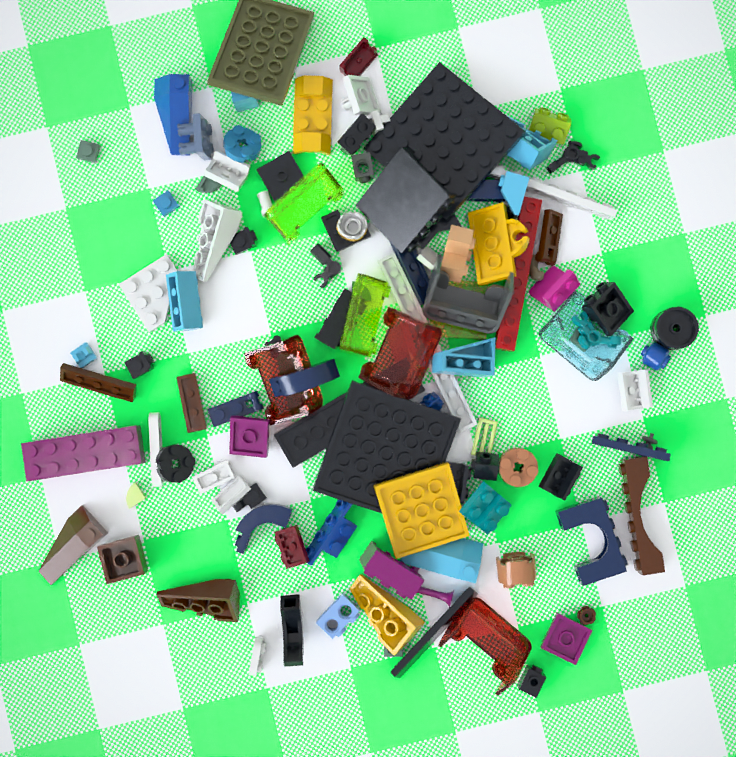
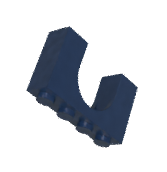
[555,496,628,586]

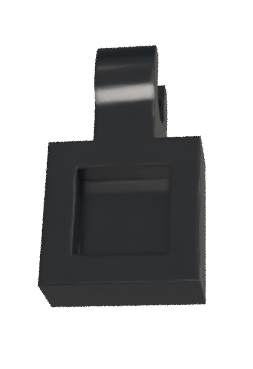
[232,482,267,513]

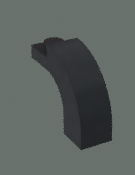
[280,594,304,667]

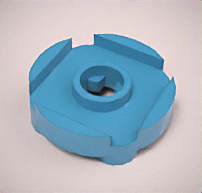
[223,125,262,163]

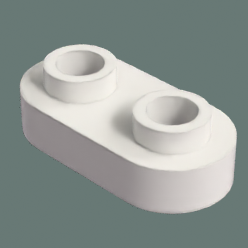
[249,637,266,677]

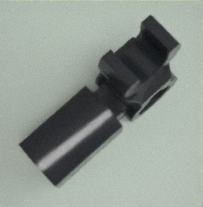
[310,243,342,288]

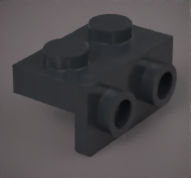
[337,114,376,155]
[538,453,583,501]
[445,461,471,504]

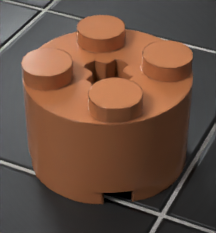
[498,448,538,487]
[496,552,537,589]

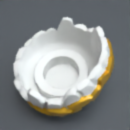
[336,211,368,242]

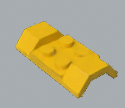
[293,75,333,155]

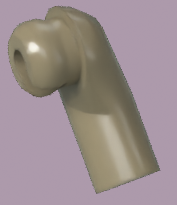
[529,254,544,281]

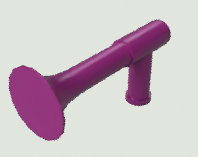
[411,566,455,608]

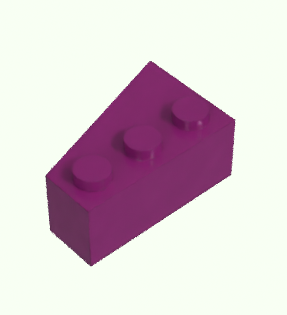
[359,540,425,600]

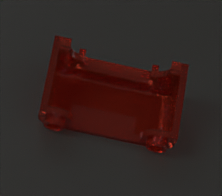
[358,306,442,400]
[244,335,323,426]

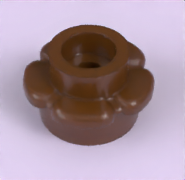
[577,606,596,625]

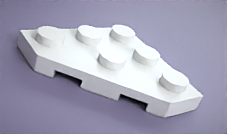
[118,254,178,333]

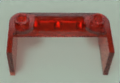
[438,597,532,696]

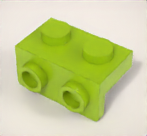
[529,107,571,145]

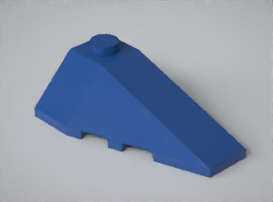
[154,74,193,156]

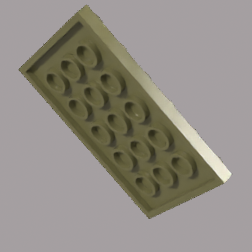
[207,0,315,106]

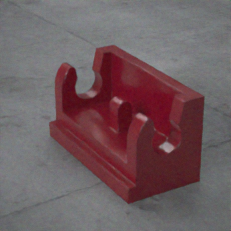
[339,37,378,76]

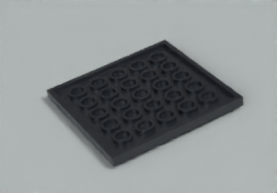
[363,62,526,221]
[312,380,461,513]

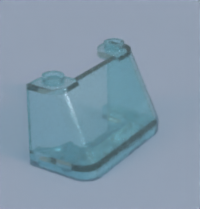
[538,290,634,381]

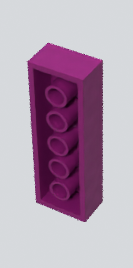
[21,425,146,482]

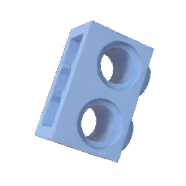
[316,592,360,639]

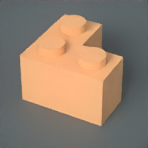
[441,224,476,283]

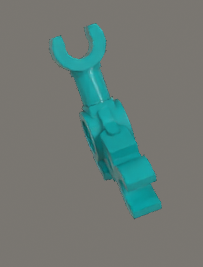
[571,311,621,350]

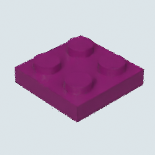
[229,415,270,458]
[540,612,593,665]

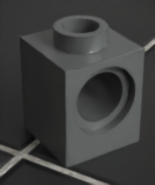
[351,152,374,183]

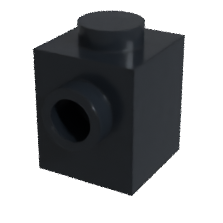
[470,451,499,481]
[517,664,547,698]

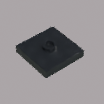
[256,151,308,203]

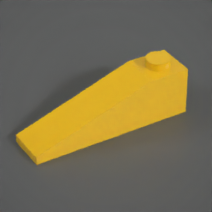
[349,574,425,656]

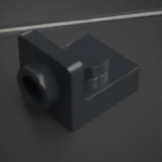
[230,226,258,255]
[124,351,155,379]

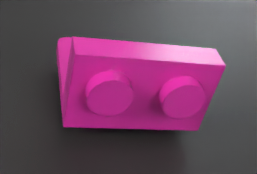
[529,266,581,312]

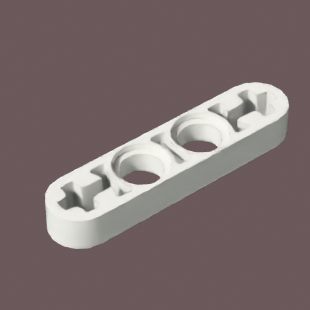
[148,412,164,487]

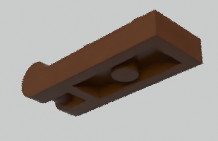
[535,209,563,266]

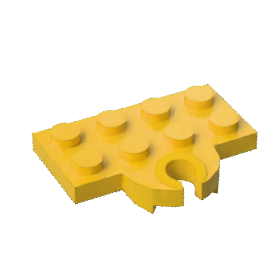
[468,202,529,286]

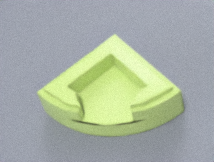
[126,482,146,509]

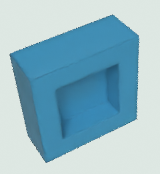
[153,190,180,217]

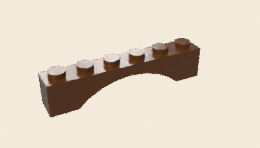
[618,456,665,576]

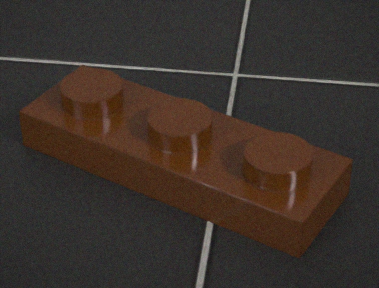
[176,373,207,433]

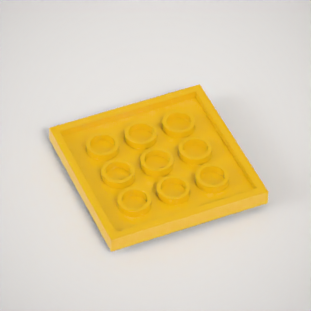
[374,462,470,559]

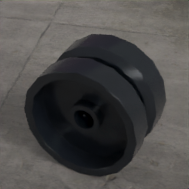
[650,307,699,350]

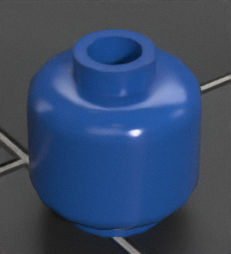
[641,342,671,371]

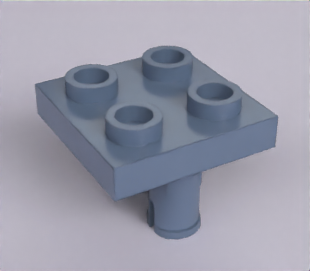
[177,113,214,161]

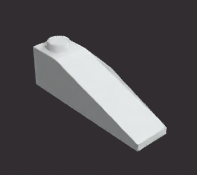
[194,199,243,282]

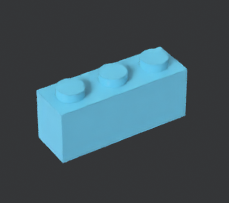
[166,271,203,332]

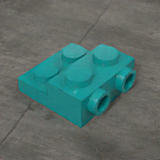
[459,481,512,535]

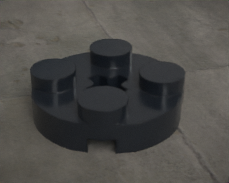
[156,444,195,483]

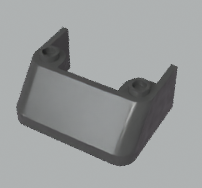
[423,254,514,334]

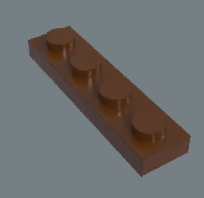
[60,363,137,403]

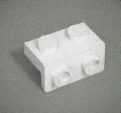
[204,149,250,192]
[617,369,653,411]

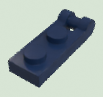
[207,391,264,427]

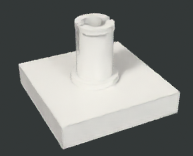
[341,75,381,115]

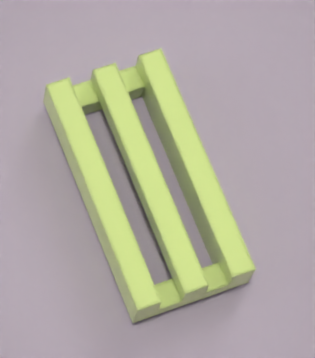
[470,418,498,456]

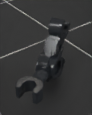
[546,141,600,174]

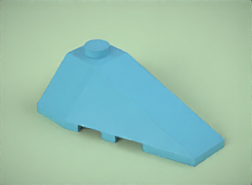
[400,538,483,584]

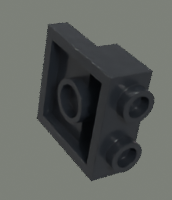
[582,282,634,336]

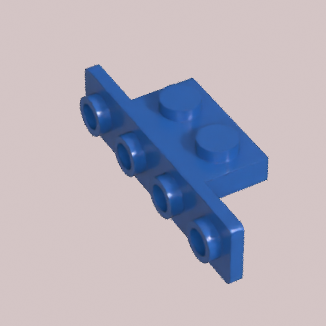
[306,499,357,566]

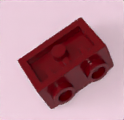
[274,524,309,569]

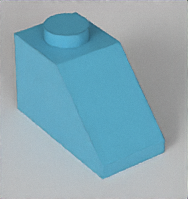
[498,171,530,216]

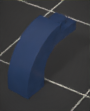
[269,359,340,397]
[235,504,293,554]

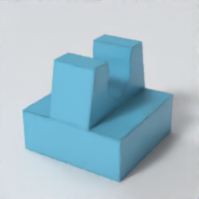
[70,342,98,368]

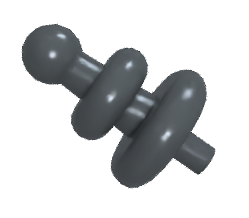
[641,433,658,457]

